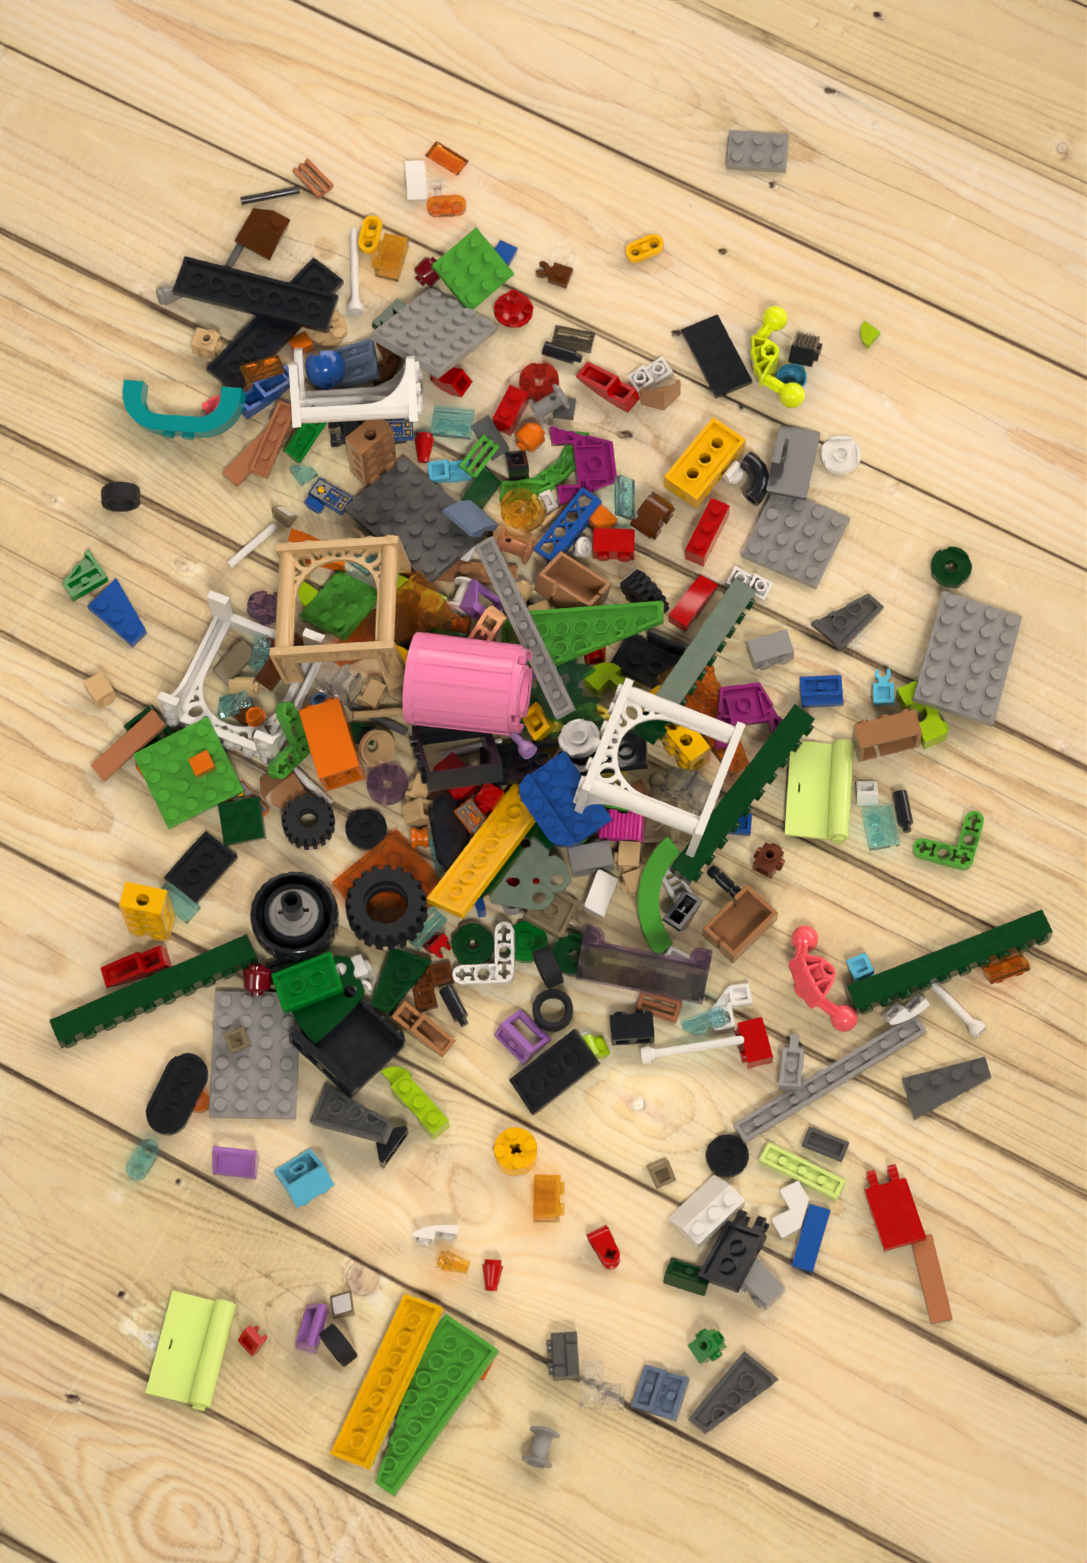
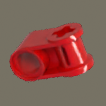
[586,1225,620,1270]

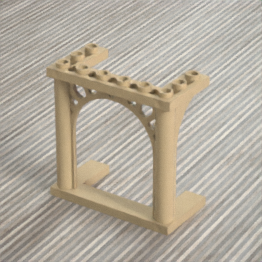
[269,535,411,684]

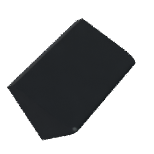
[647,629,690,657]

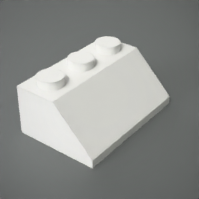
[667,1175,745,1250]

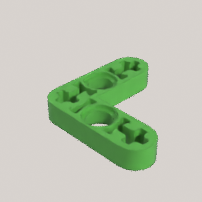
[268,702,311,779]
[913,811,984,871]

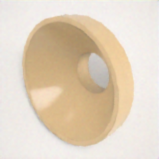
[359,729,395,768]

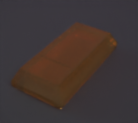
[425,141,469,176]

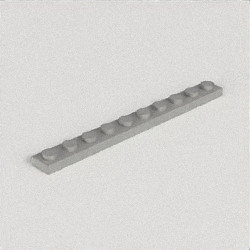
[475,536,576,720]
[733,1016,927,1144]

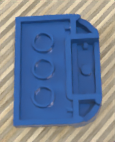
[519,751,613,848]

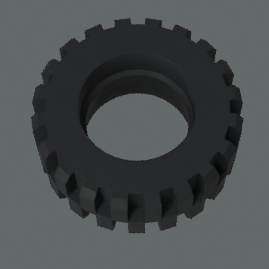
[345,865,428,950]

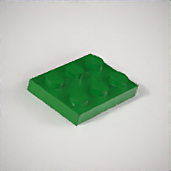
[271,951,345,1014]

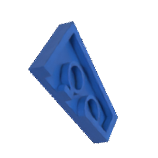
[87,578,147,648]

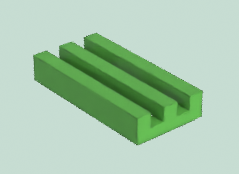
[458,434,500,479]

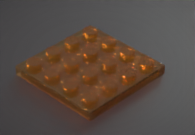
[332,829,441,924]

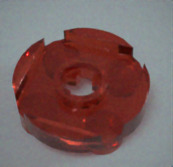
[519,363,560,403]

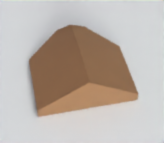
[640,380,681,410]
[260,766,308,810]

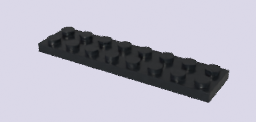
[172,256,339,334]
[206,257,344,389]
[480,730,648,787]

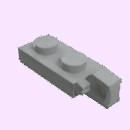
[779,1034,804,1092]

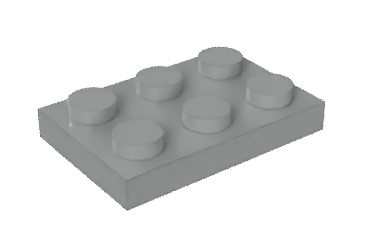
[726,130,789,173]

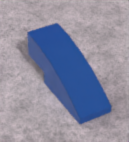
[242,364,290,420]

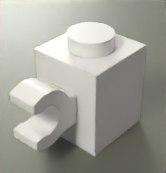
[337,954,372,993]

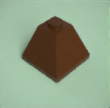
[234,208,290,261]

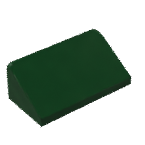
[461,468,501,510]
[663,1258,709,1296]

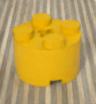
[494,1127,538,1176]

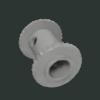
[529,384,570,424]
[522,1426,560,1468]

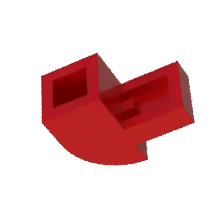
[430,367,472,398]

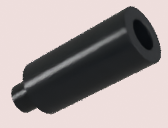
[542,341,583,364]
[892,790,913,833]
[439,985,469,1027]

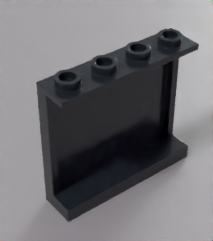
[289,986,406,1099]

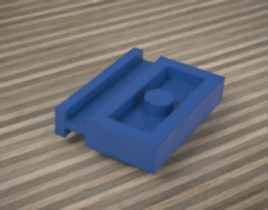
[799,675,844,708]

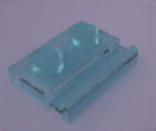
[431,406,475,440]
[861,804,900,851]
[680,1007,731,1036]

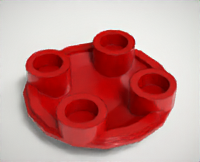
[493,289,534,328]

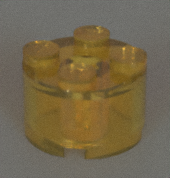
[501,488,548,532]

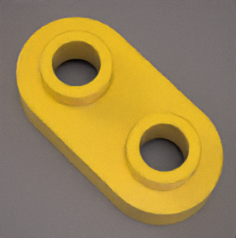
[358,215,383,255]
[625,234,664,263]

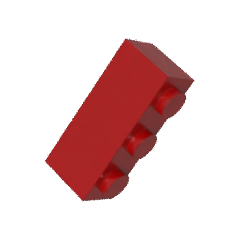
[685,498,730,567]

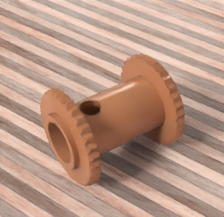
[497,528,534,565]

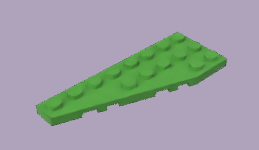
[501,601,664,673]
[375,1314,499,1497]

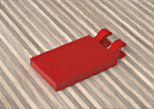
[864,1164,926,1252]

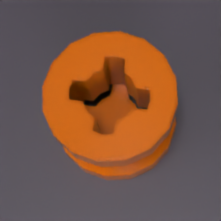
[451,613,472,636]
[411,827,429,848]

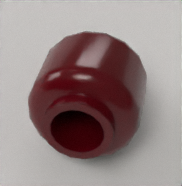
[414,256,440,287]
[243,964,271,996]

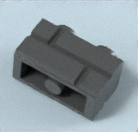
[546,1331,580,1381]

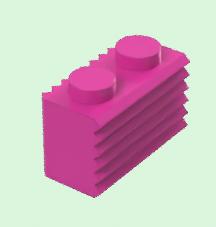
[599,809,646,843]

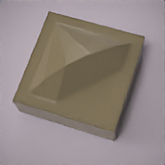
[223,1026,252,1055]

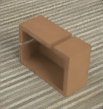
[534,551,612,608]
[852,709,922,762]
[702,884,778,964]

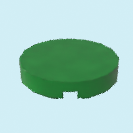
[505,921,547,963]

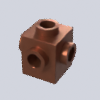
[753,842,786,879]

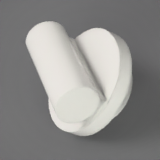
[722,460,744,484]
[572,537,592,559]

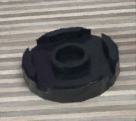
[345,809,387,850]
[706,1134,749,1178]

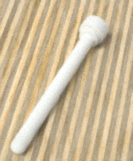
[347,227,363,316]
[910,959,987,1039]
[641,1036,744,1064]

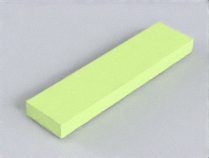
[758,1142,846,1201]

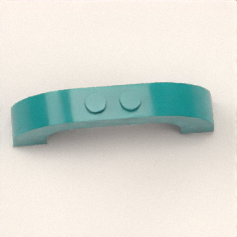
[122,380,246,440]

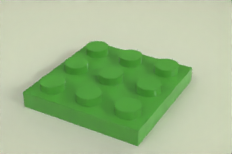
[431,227,514,310]
[299,570,377,642]

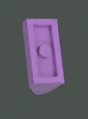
[459,579,503,622]
[494,1009,551,1065]
[212,1146,259,1179]
[295,1303,329,1354]

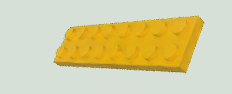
[427,783,536,919]
[330,1293,444,1471]

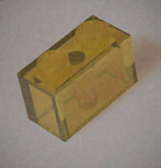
[372,233,409,282]
[533,1174,565,1223]

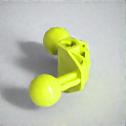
[750,306,805,408]

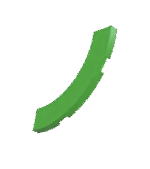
[499,431,589,503]
[636,837,680,957]

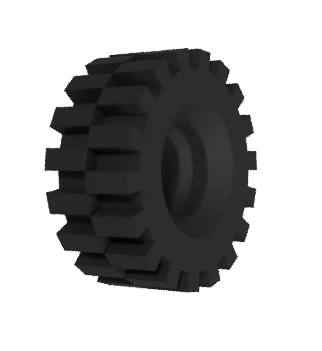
[620,570,670,614]
[281,793,335,850]

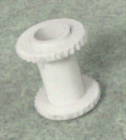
[445,576,479,617]

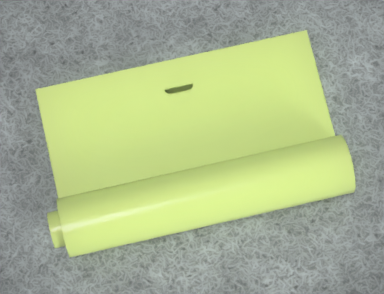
[784,739,854,844]
[145,1290,237,1411]

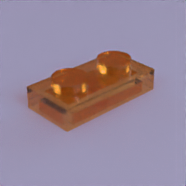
[239,355,285,384]
[982,954,1031,984]

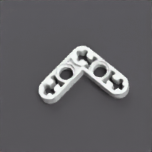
[452,922,515,986]

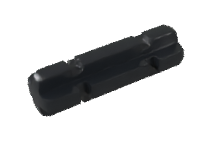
[707,865,742,898]

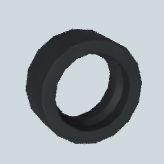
[101,482,140,512]
[532,946,564,989]
[532,989,573,1032]
[319,1324,358,1367]

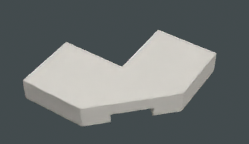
[710,982,753,1032]
[771,1180,809,1240]

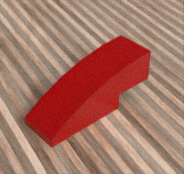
[576,362,640,413]
[668,575,719,632]
[100,945,172,988]

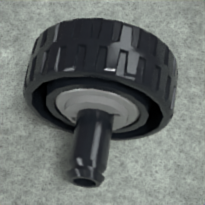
[250,871,339,963]

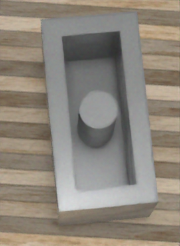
[746,629,794,671]
[568,839,614,878]
[740,1258,786,1310]

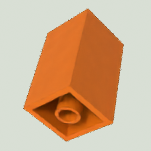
[299,698,366,791]

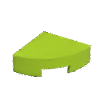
[860,321,881,349]
[298,581,319,608]
[381,1066,412,1085]

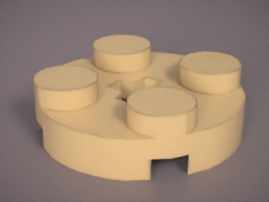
[307,310,347,349]

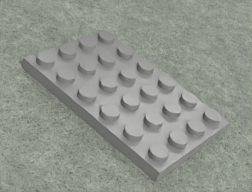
[370,287,498,379]
[912,591,1022,727]
[209,991,300,1120]

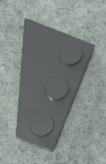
[811,593,884,652]

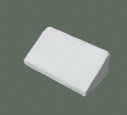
[584,869,618,918]

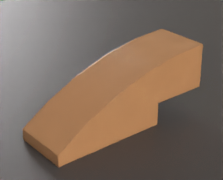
[389,1000,456,1057]

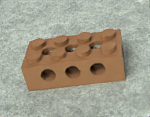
[345,419,397,488]

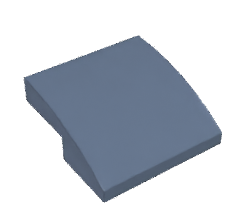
[334,339,380,389]
[442,500,499,537]
[631,1364,690,1422]

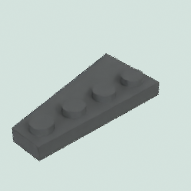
[902,1057,991,1121]
[309,1084,395,1144]
[688,1351,779,1435]

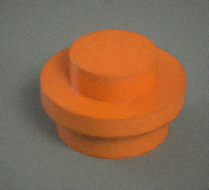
[246,707,266,727]

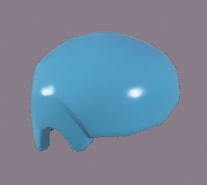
[776,363,807,388]

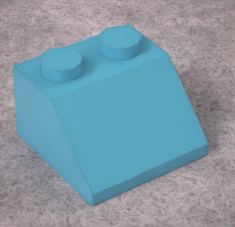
[273,1148,334,1208]

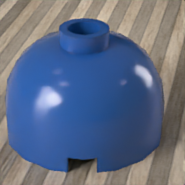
[305,351,346,389]

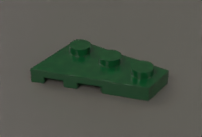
[371,949,432,1014]

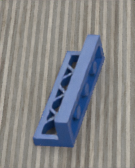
[533,487,602,565]

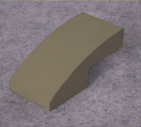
[213,639,257,686]

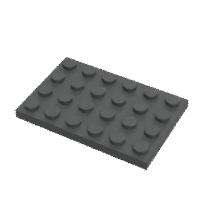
[344,456,489,586]

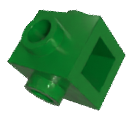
[687,1328,727,1364]

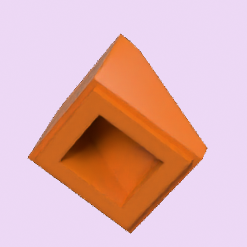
[288,332,314,354]
[589,504,618,529]
[188,750,217,778]

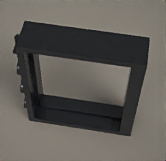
[409,725,503,792]

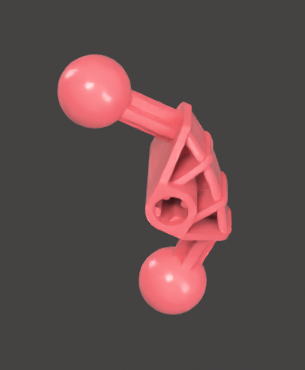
[788,925,858,1032]

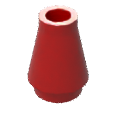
[414,432,435,463]
[482,1259,504,1291]

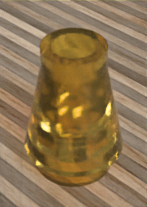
[436,1250,470,1274]

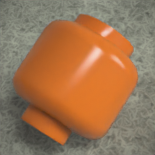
[515,422,546,453]

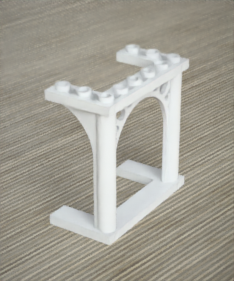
[289,348,424,428]
[157,590,327,765]
[573,678,745,857]

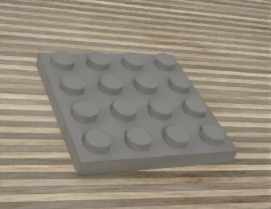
[741,494,850,589]

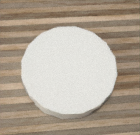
[820,435,861,475]
[558,719,601,759]

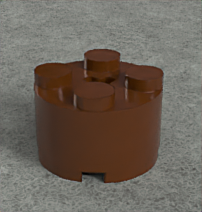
[630,491,675,540]

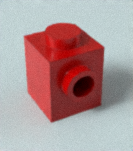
[475,783,504,815]

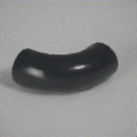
[740,451,769,506]

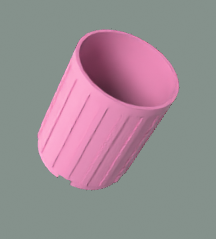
[402,632,533,735]

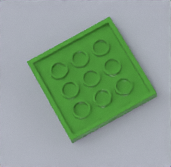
[133,717,245,829]

